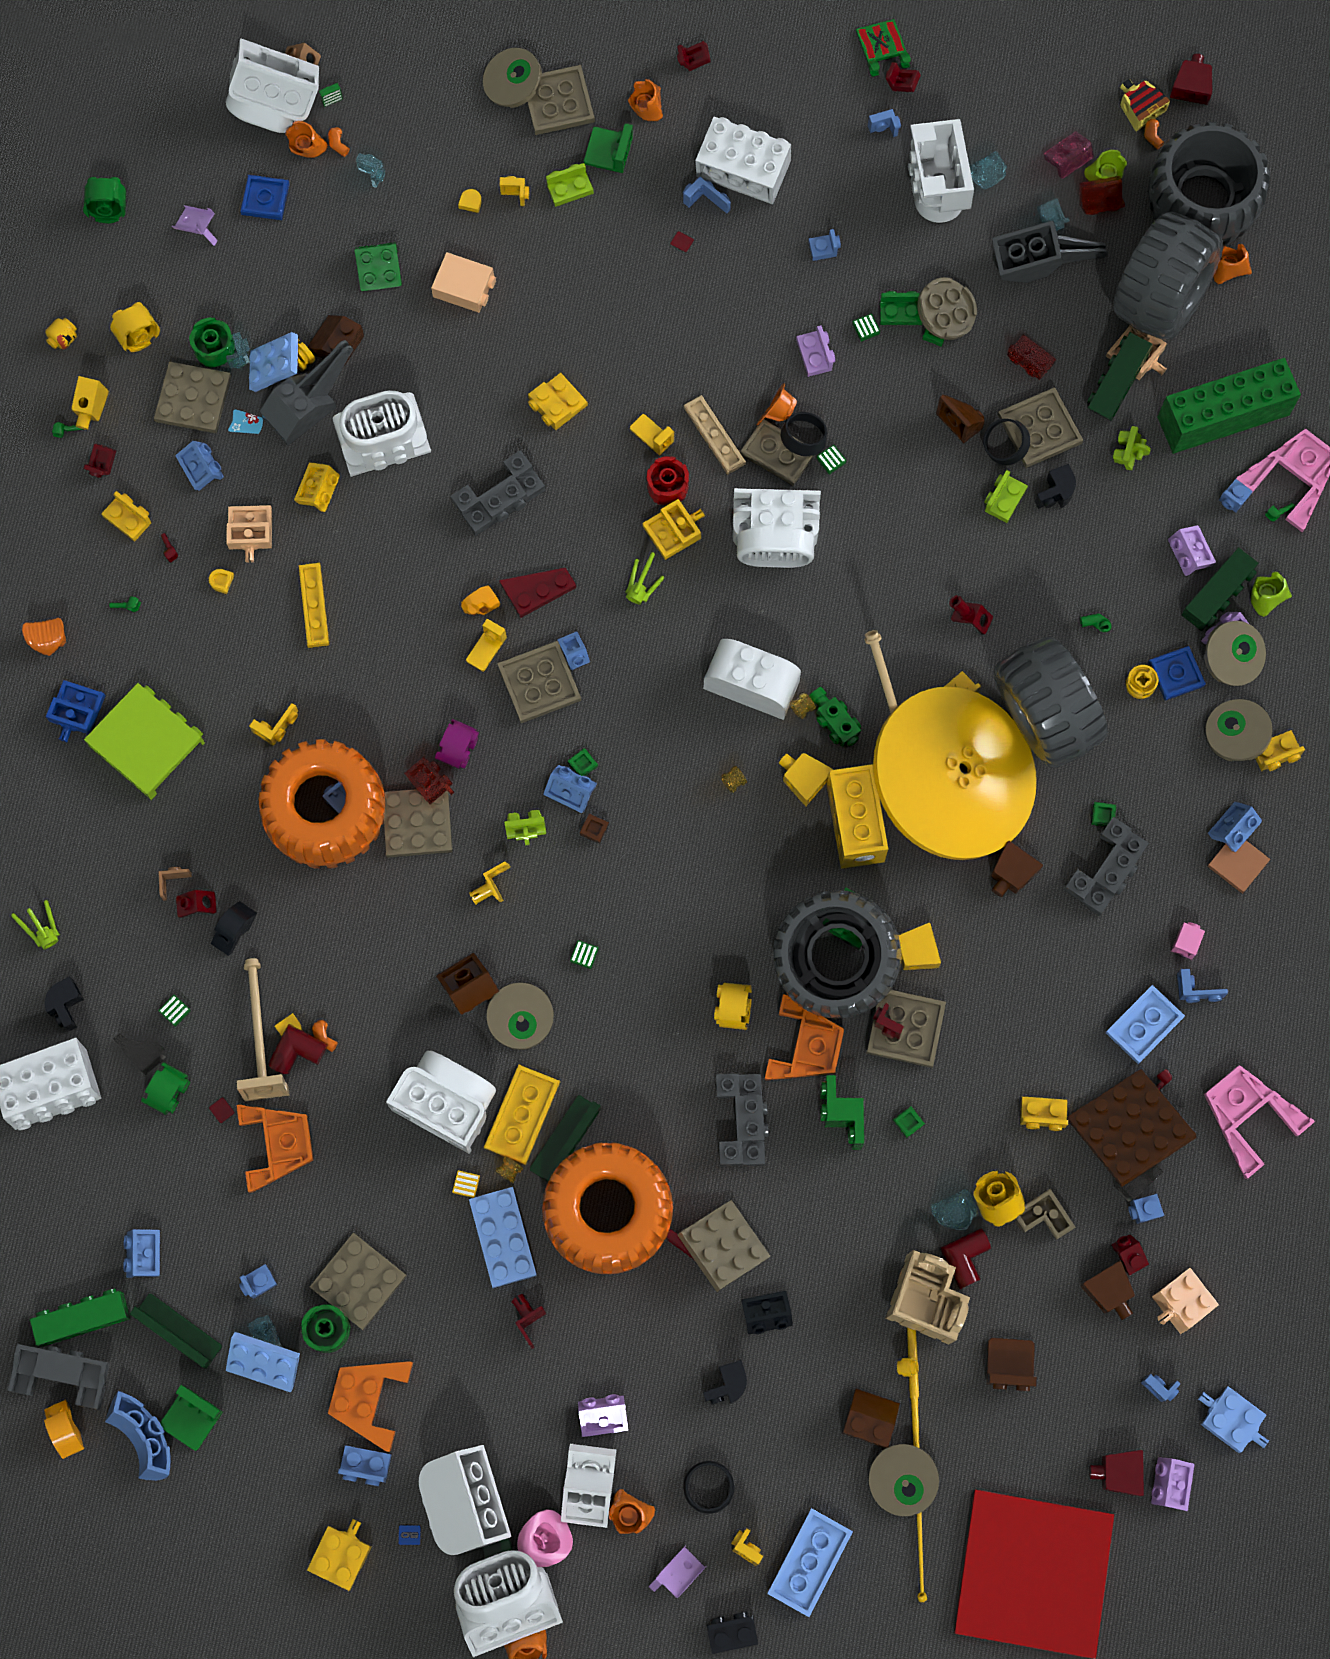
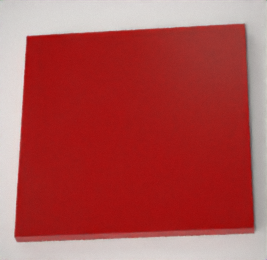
[954,1490,1114,1659]

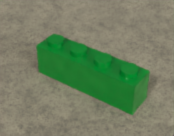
[30,1289,130,1347]

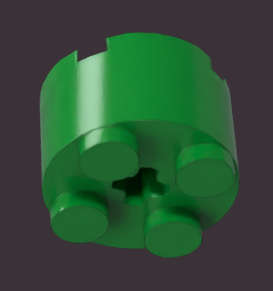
[83,177,126,223]
[189,317,235,368]
[141,1062,191,1115]
[301,1304,351,1353]

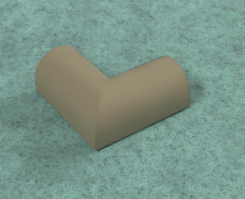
[1014,1189,1076,1240]

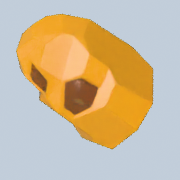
[461,585,500,615]

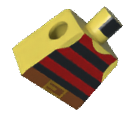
[1120,79,1170,132]

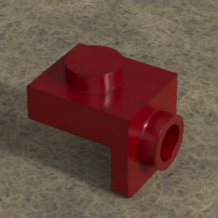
[677,41,711,71]
[886,62,921,92]
[83,443,117,478]
[873,1003,904,1039]
[1111,1235,1149,1275]

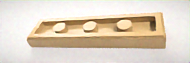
[684,395,746,475]

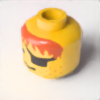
[45,318,77,349]

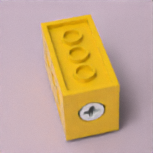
[826,764,888,869]

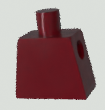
[1170,54,1212,105]
[1089,1450,1144,1496]

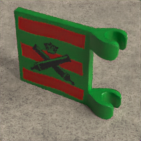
[856,19,911,77]

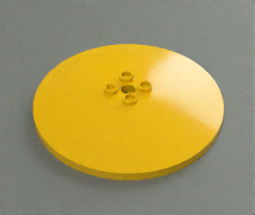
[873,687,1037,860]

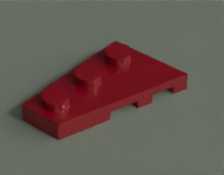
[499,568,576,618]

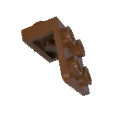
[986,1338,1037,1392]

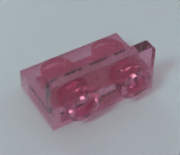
[1044,131,1094,179]

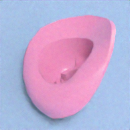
[517,1509,573,1567]

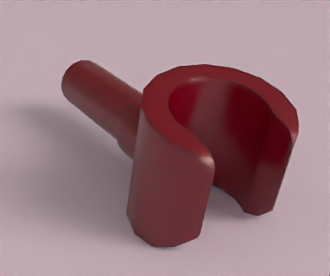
[161,533,178,563]
[1156,1069,1172,1091]

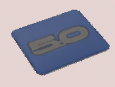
[399,1525,421,1545]

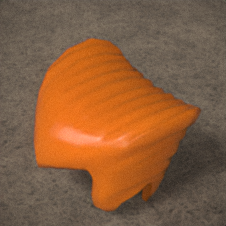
[628,79,663,121]
[285,121,328,158]
[1213,244,1252,284]
[22,618,66,656]
[609,1489,655,1534]
[504,1630,547,1659]

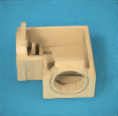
[885,1250,970,1345]

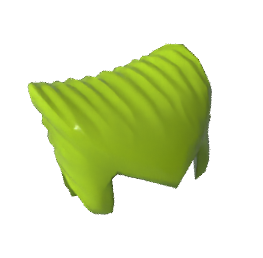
[1084,149,1127,186]
[1251,571,1292,617]

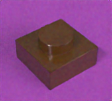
[580,814,609,844]

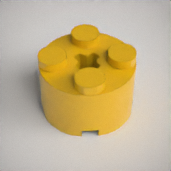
[110,302,160,352]
[714,983,752,1030]
[974,1171,1025,1227]

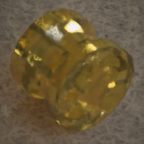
[790,692,816,719]
[720,766,747,793]
[495,1156,523,1184]

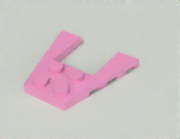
[1236,429,1330,532]
[1204,1065,1315,1179]

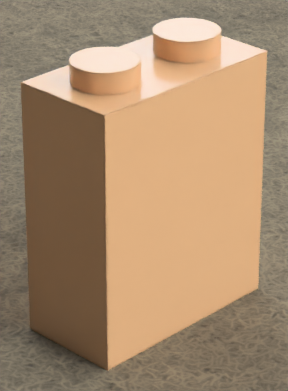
[431,252,496,313]

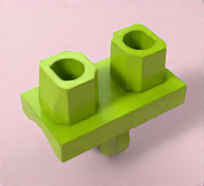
[1113,426,1151,470]
[505,810,546,846]

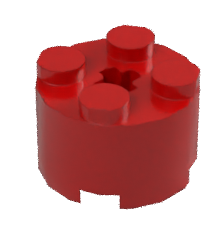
[647,456,689,505]

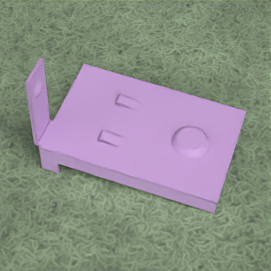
[172,205,218,246]
[649,1545,707,1598]

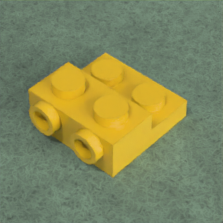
[528,373,588,430]

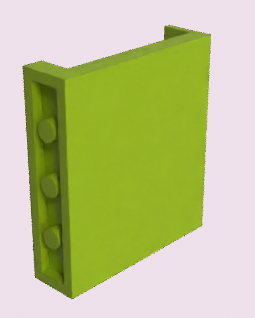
[84,683,205,800]

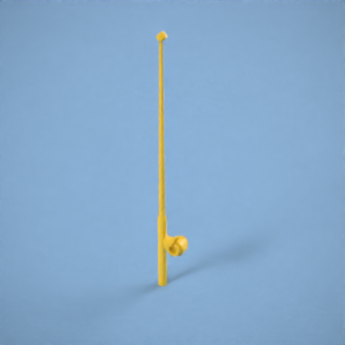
[897,1328,927,1602]

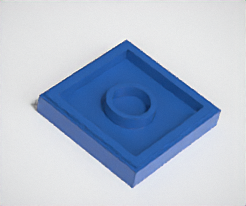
[240,175,289,220]
[1148,646,1206,701]

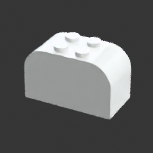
[703,639,801,720]
[419,1445,512,1555]

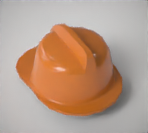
[756,383,797,425]

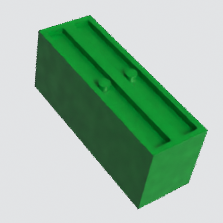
[1157,358,1301,454]

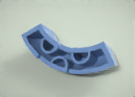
[105,1391,171,1481]

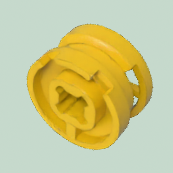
[297,339,315,372]
[1125,665,1159,699]

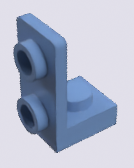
[1177,969,1228,1003]

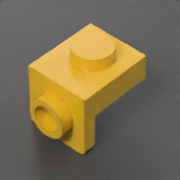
[500,176,529,206]

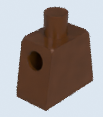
[991,841,1043,897]
[1080,1261,1135,1320]

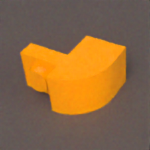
[44,1400,84,1459]

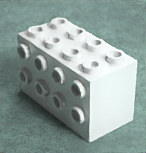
[695,117,791,204]
[0,1038,102,1130]

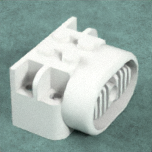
[226,38,319,133]
[908,119,974,223]
[333,390,431,477]
[732,488,821,568]
[386,1051,496,1154]
[454,1550,563,1657]

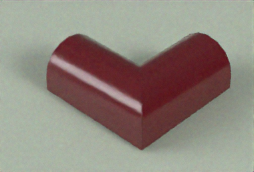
[268,1024,328,1074]
[940,1228,991,1289]

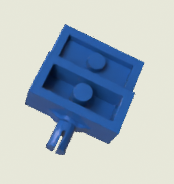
[46,680,106,743]

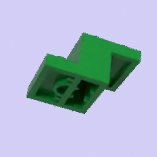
[820,1075,864,1150]

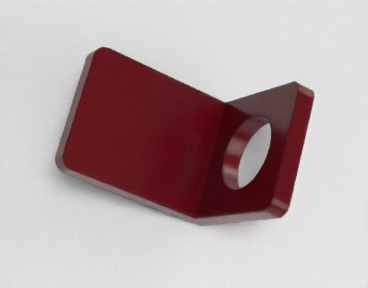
[176,890,217,918]

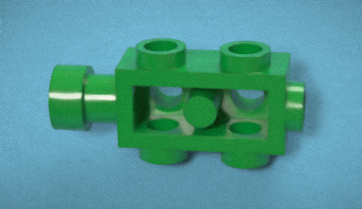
[808,687,861,747]

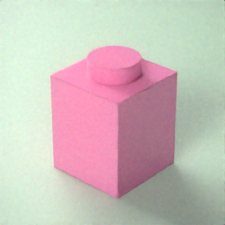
[1171,922,1205,960]

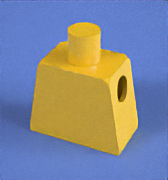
[72,376,109,430]
[779,753,833,806]
[899,923,941,970]

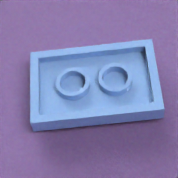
[249,332,298,392]
[1106,985,1185,1064]
[226,1332,300,1392]

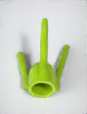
[625,552,664,605]
[11,900,60,949]

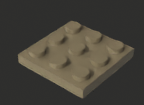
[527,65,595,135]
[154,362,231,434]
[998,387,1083,468]
[497,641,581,723]
[384,787,453,857]
[866,990,946,1068]
[678,1200,771,1292]
[310,1233,407,1331]

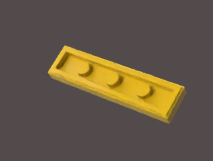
[299,563,330,648]

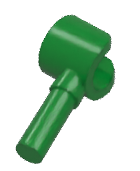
[52,422,83,438]
[1265,503,1295,522]
[109,596,141,612]

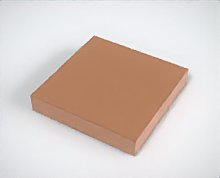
[1207,841,1270,894]

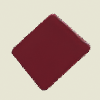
[670,231,694,252]
[209,1097,235,1123]

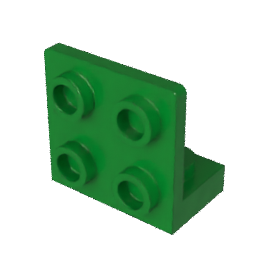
[584,123,633,173]
[354,242,402,291]
[160,1385,223,1451]

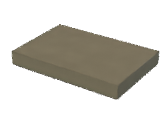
[740,419,814,486]

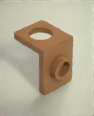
[285,43,321,65]
[159,867,192,901]

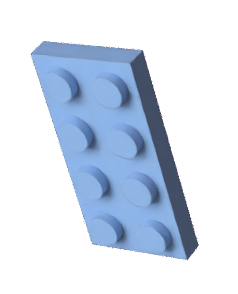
[469,1187,537,1288]
[767,1508,853,1617]

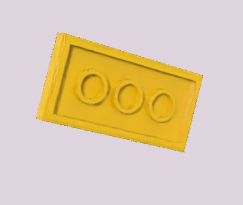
[484,1064,560,1165]

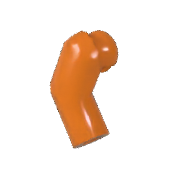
[1144,119,1164,150]
[328,127,350,157]
[312,1020,338,1052]

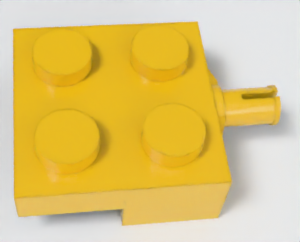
[642,499,705,560]
[307,1519,372,1591]

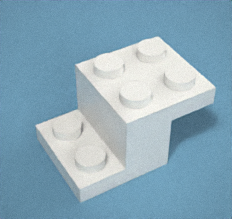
[561,1444,616,1528]

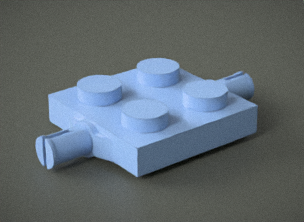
[1198,1387,1269,1453]

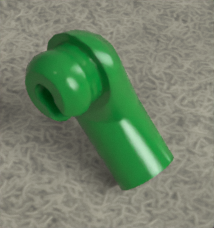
[1080,613,1112,632]

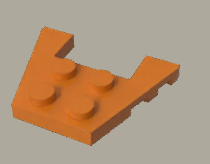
[764,994,844,1080]
[237,1105,314,1193]
[328,1361,413,1452]

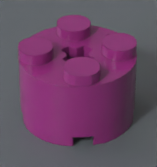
[435,719,479,769]

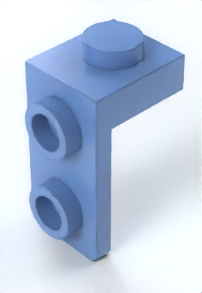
[683,177,731,213]

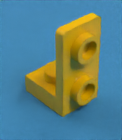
[630,414,674,456]
[466,619,507,672]
[249,703,298,746]

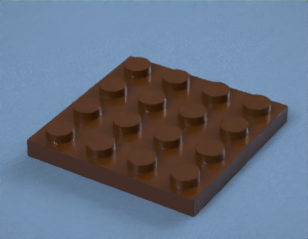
[1067,1069,1196,1187]

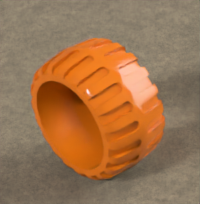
[258,739,385,869]
[542,1143,673,1274]

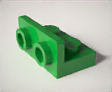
[880,291,922,325]

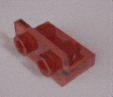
[1079,176,1125,215]
[1007,334,1056,380]
[404,757,455,805]

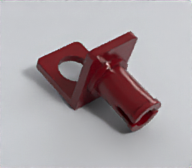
[949,595,993,634]
[511,1294,546,1349]

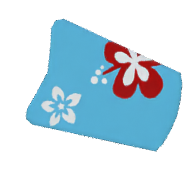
[228,409,263,434]

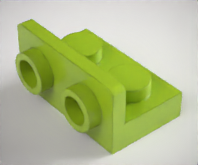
[546,163,594,207]
[984,470,1028,523]

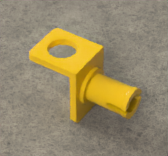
[469,862,510,905]

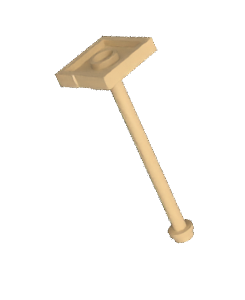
[865,630,898,713]
[237,958,289,1102]

